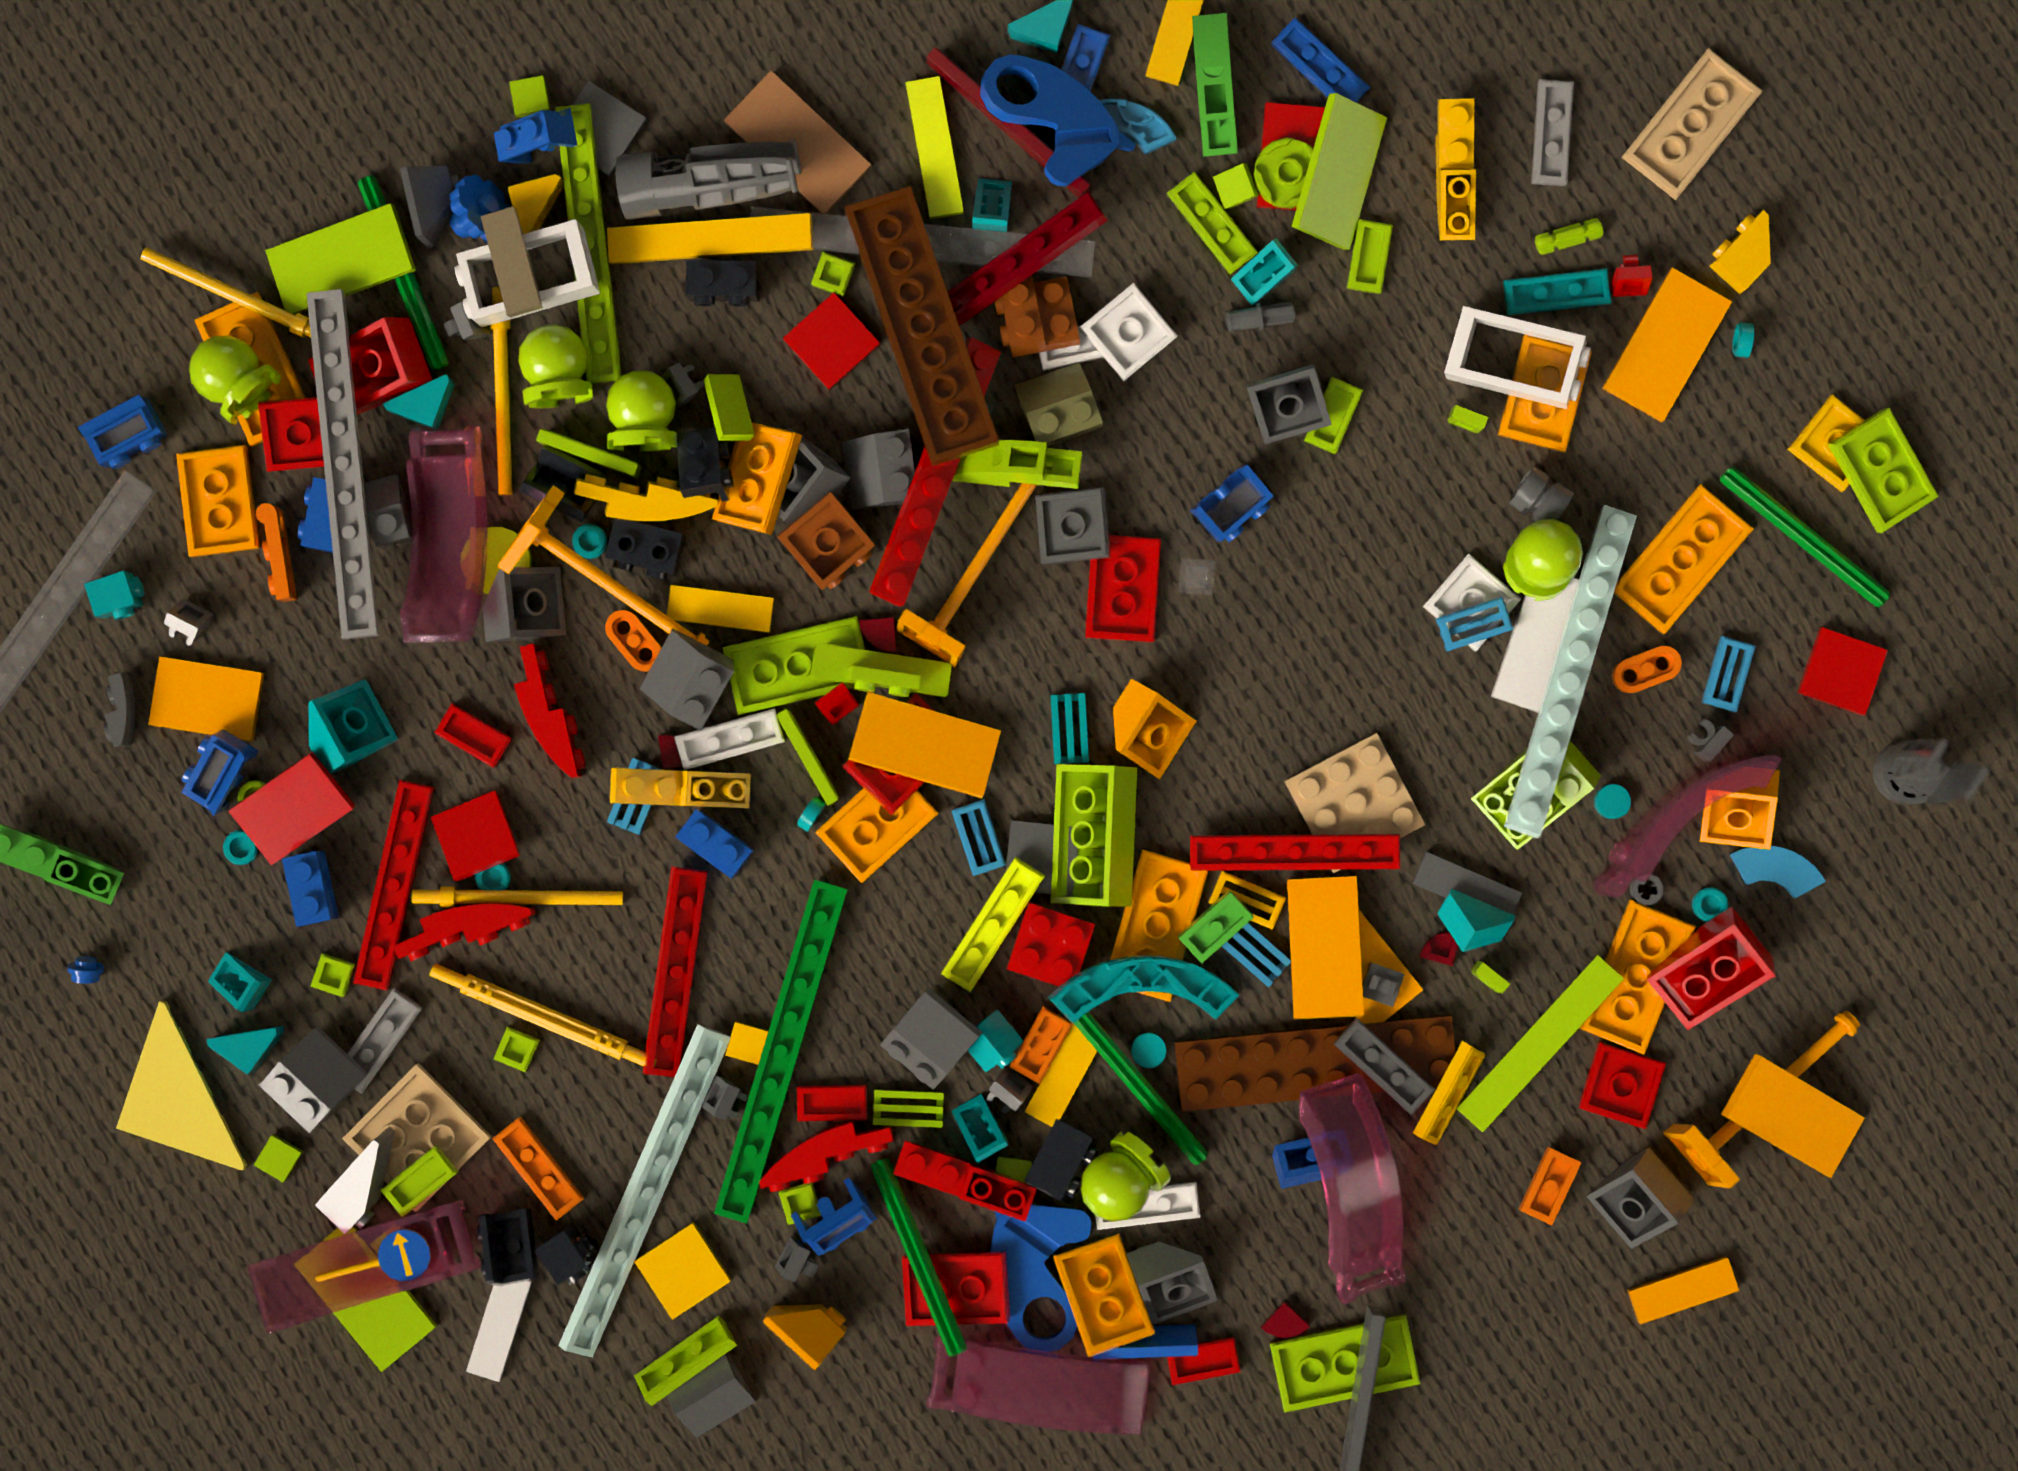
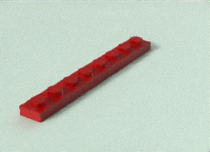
[869,337,1001,606]

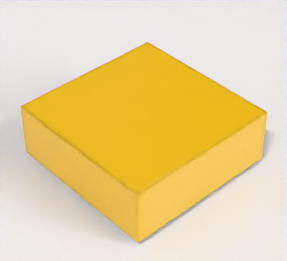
[726,1021,768,1065]

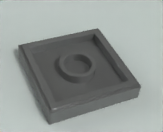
[573,81,647,177]
[1035,487,1111,565]
[1005,820,1078,897]

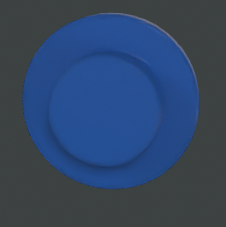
[68,956,104,984]

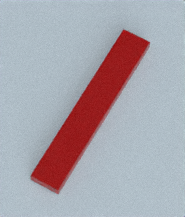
[353,780,435,991]
[1190,834,1400,871]
[642,866,708,1077]

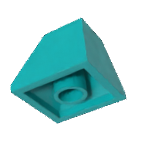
[308,679,398,774]

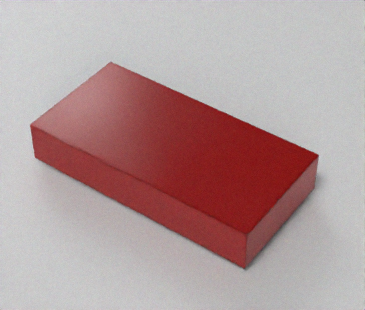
[434,703,513,768]
[797,1084,867,1121]
[1167,1336,1241,1385]

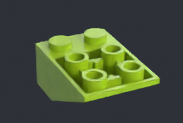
[1471,740,1601,850]

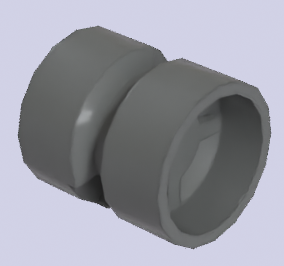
[1508,466,1574,521]

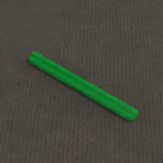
[358,175,448,371]
[1720,466,1890,607]
[1074,1012,1208,1165]
[871,1158,967,1356]

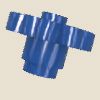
[449,174,510,244]

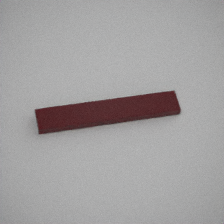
[926,47,1090,198]
[947,191,1108,326]

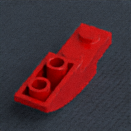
[514,644,586,778]
[393,903,537,962]
[759,1120,894,1192]
[893,1140,1037,1222]

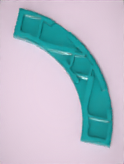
[1047,955,1239,1023]

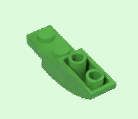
[1192,13,1238,157]
[0,823,125,905]

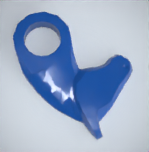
[980,54,1136,186]
[990,1203,1092,1353]

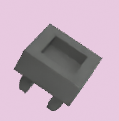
[444,302,492,340]
[661,362,704,410]
[164,599,214,646]
[1687,719,1734,762]
[1363,962,1404,1007]
[987,1065,1033,1113]
[701,1075,748,1121]
[775,1236,819,1283]

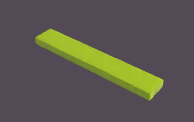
[1457,955,1624,1133]

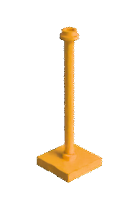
[897,483,1037,667]
[497,485,710,646]
[1663,1011,1860,1188]

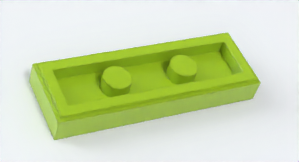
[1167,171,1258,275]
[536,428,642,480]
[776,709,840,806]
[634,1316,737,1406]

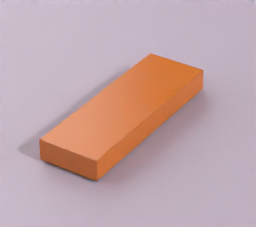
[492,1116,585,1221]

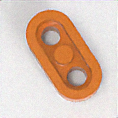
[605,610,662,672]
[1612,646,1682,693]

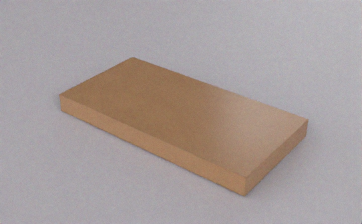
[724,71,872,217]

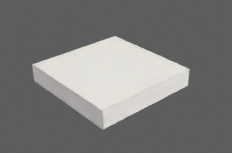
[1080,283,1178,381]
[1423,554,1521,651]

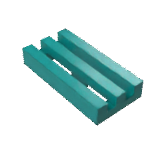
[1050,693,1089,764]

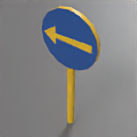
[315,1229,431,1282]

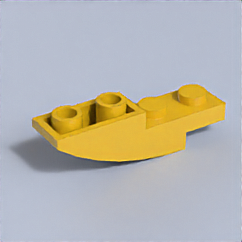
[1436,99,1476,240]
[574,474,718,521]
[610,768,751,808]

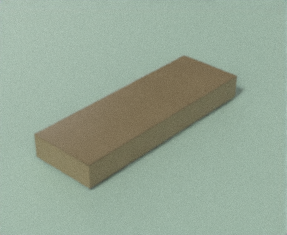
[481,206,543,318]

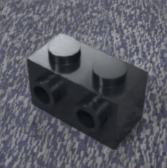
[686,260,759,307]
[605,518,686,581]
[1024,1119,1099,1202]
[534,1222,596,1286]

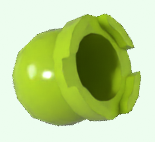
[518,324,593,408]
[189,336,281,425]
[606,370,677,452]
[1503,519,1582,601]
[1081,1132,1171,1222]

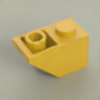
[1709,210,1771,294]

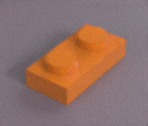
[1519,1146,1581,1226]

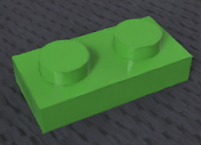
[1178,889,1254,963]

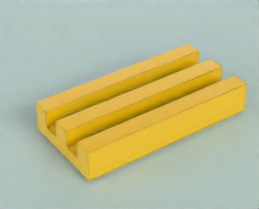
[1208,871,1286,930]

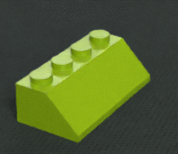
[1051,764,1137,907]

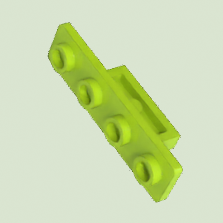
[811,643,952,697]

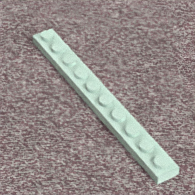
[1504,505,1637,838]
[558,1024,730,1358]

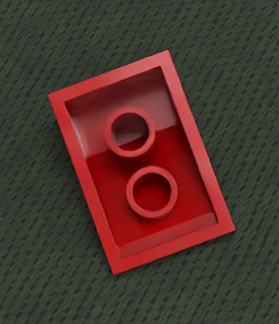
[308,317,432,415]
[1646,907,1776,1030]

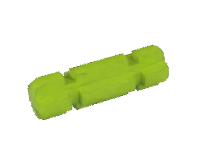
[1535,218,1603,255]

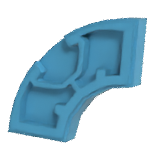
[1099,99,1177,155]
[1729,846,1826,898]

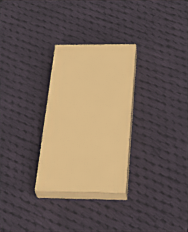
[1622,48,1763,200]

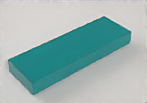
[1503,269,1611,316]

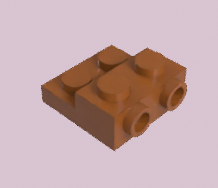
[994,276,1080,358]
[777,491,875,590]

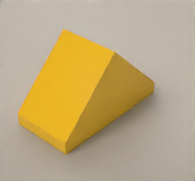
[508,174,564,234]

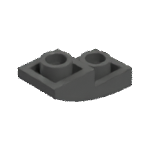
[103,672,135,748]

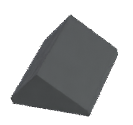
[1246,364,1332,444]
[667,1353,756,1438]

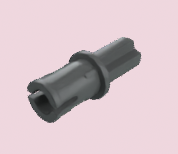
[1225,302,1296,333]

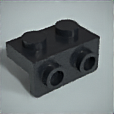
[677,426,734,502]
[520,445,606,522]
[477,1208,539,1286]

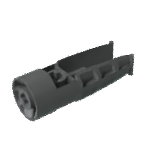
[615,139,802,220]
[1873,739,1989,804]

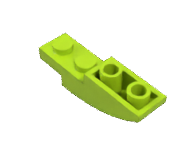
[952,440,1083,489]

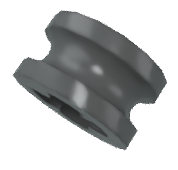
[1630,874,1663,905]

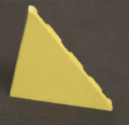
[116,1000,247,1171]

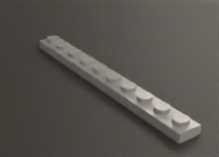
[307,289,380,640]

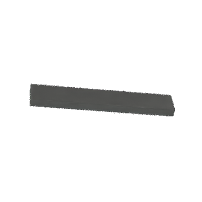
[1339,1305,1386,1471]

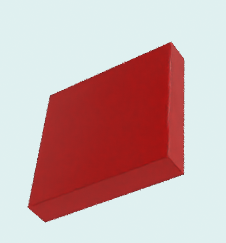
[783,292,880,391]
[258,396,324,472]
[1797,627,1888,716]
[431,790,521,882]
[1578,1042,1666,1129]

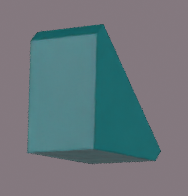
[1008,0,1073,54]
[972,178,1012,235]
[1231,238,1298,305]
[383,374,455,430]
[1437,888,1515,952]
[208,952,272,1012]
[207,1026,284,1075]
[951,1094,1008,1163]

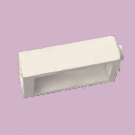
[455,219,600,327]
[1444,306,1591,409]

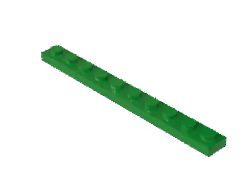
[714,879,848,1224]

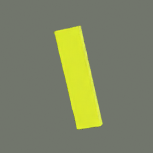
[906,76,964,219]
[941,856,1045,992]

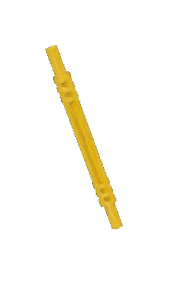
[429,963,658,1067]

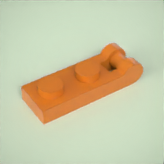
[256,503,297,602]

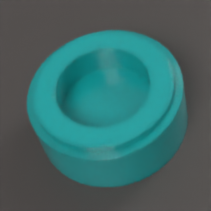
[1732,322,1754,358]
[572,524,608,559]
[1594,784,1631,819]
[797,797,826,832]
[223,830,260,865]
[475,863,511,890]
[1692,887,1729,922]
[1131,1032,1166,1068]

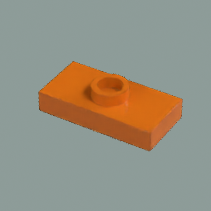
[1009,1006,1073,1084]

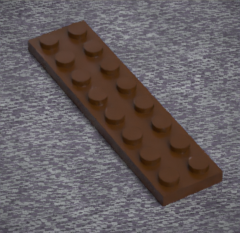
[844,186,999,467]
[1174,1014,1455,1112]

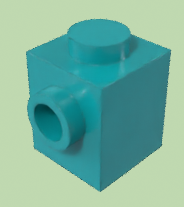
[84,571,145,620]
[968,1009,1024,1072]

